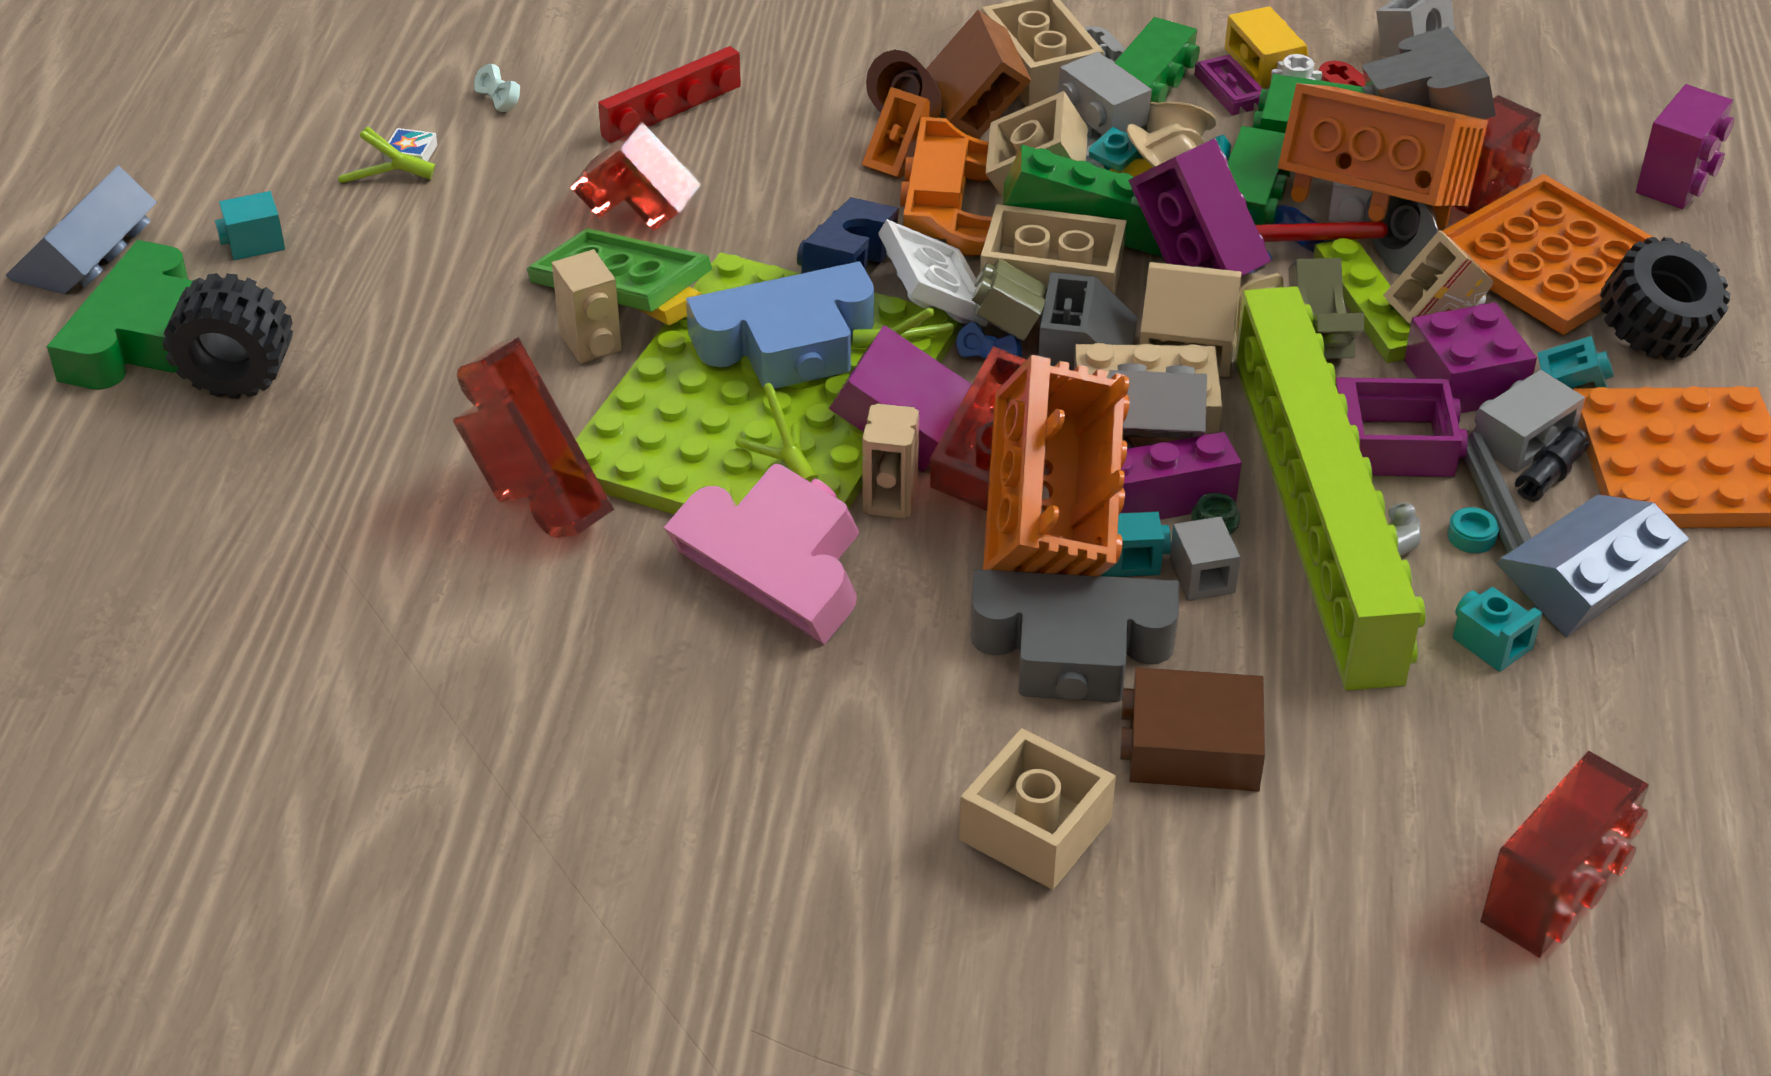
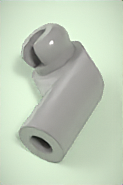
[1388,502,1421,556]

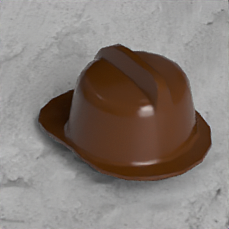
[866,49,942,118]

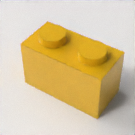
[1224,6,1308,88]

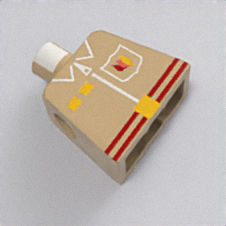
[1383,230,1493,324]

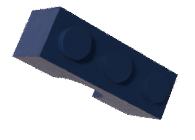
[797,197,899,274]

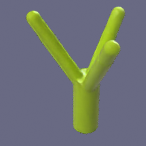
[338,127,436,183]
[853,308,954,348]
[735,383,819,482]

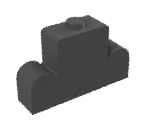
[1361,26,1496,119]
[970,569,1179,702]

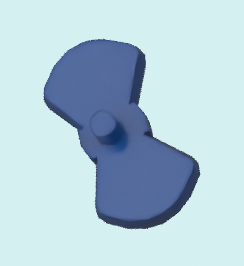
[956,321,1022,371]

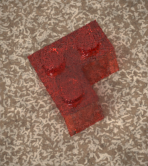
[570,122,701,231]

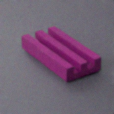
[1194,54,1263,115]

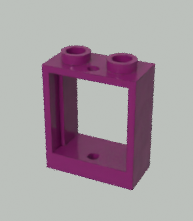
[1335,377,1468,477]

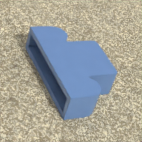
[686,261,874,389]

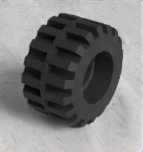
[1600,237,1730,360]
[162,273,293,399]

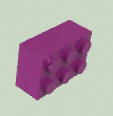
[1128,138,1271,276]

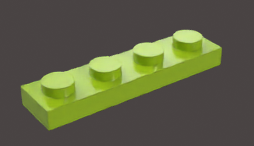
[1313,238,1411,363]

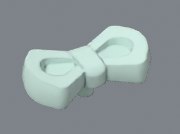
[474,64,520,112]

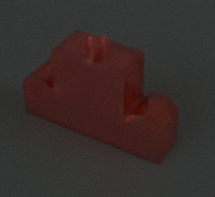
[453,337,614,538]

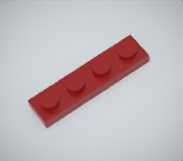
[598,46,741,143]

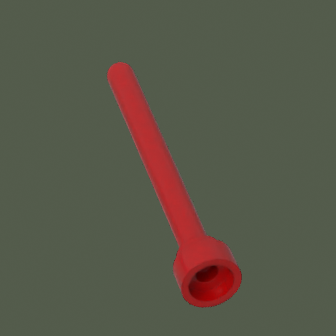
[1255,221,1388,242]

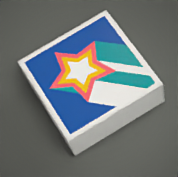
[383,128,438,163]

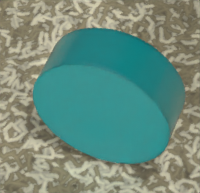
[1447,507,1499,553]

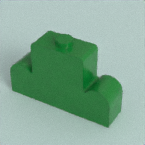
[46,240,194,390]

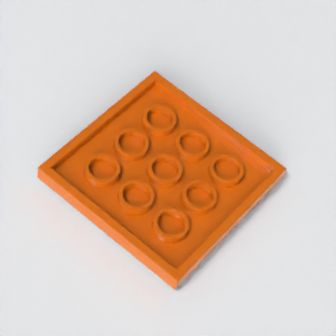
[1442,174,1660,335]
[1573,386,1771,528]

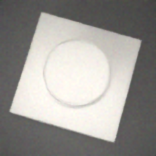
[1328,182,1373,222]

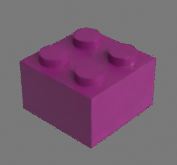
[1635,84,1735,209]
[1404,302,1537,413]

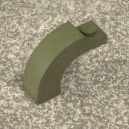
[1288,258,1364,359]

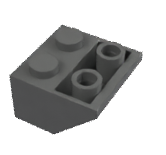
[1038,272,1137,370]

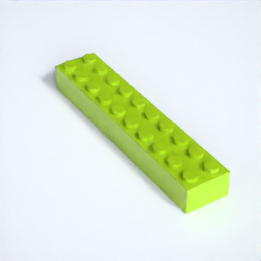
[1234,286,1426,691]

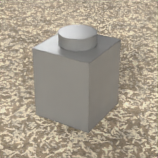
[1170,517,1240,601]

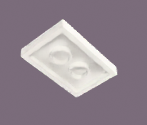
[878,219,988,327]

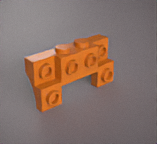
[900,117,992,256]

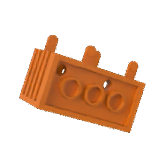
[1278,83,1488,231]
[983,355,1130,576]

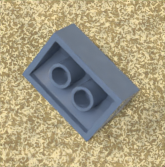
[5,165,157,294]
[1497,494,1689,638]

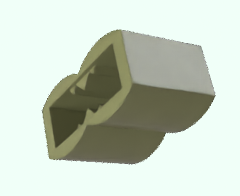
[971,258,1047,341]

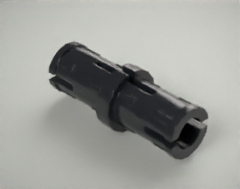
[1515,426,1590,502]

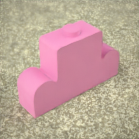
[664,464,859,645]

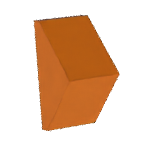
[861,87,930,179]

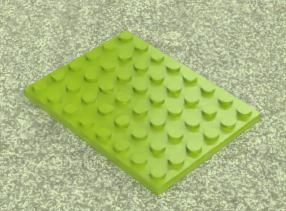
[555,252,963,515]

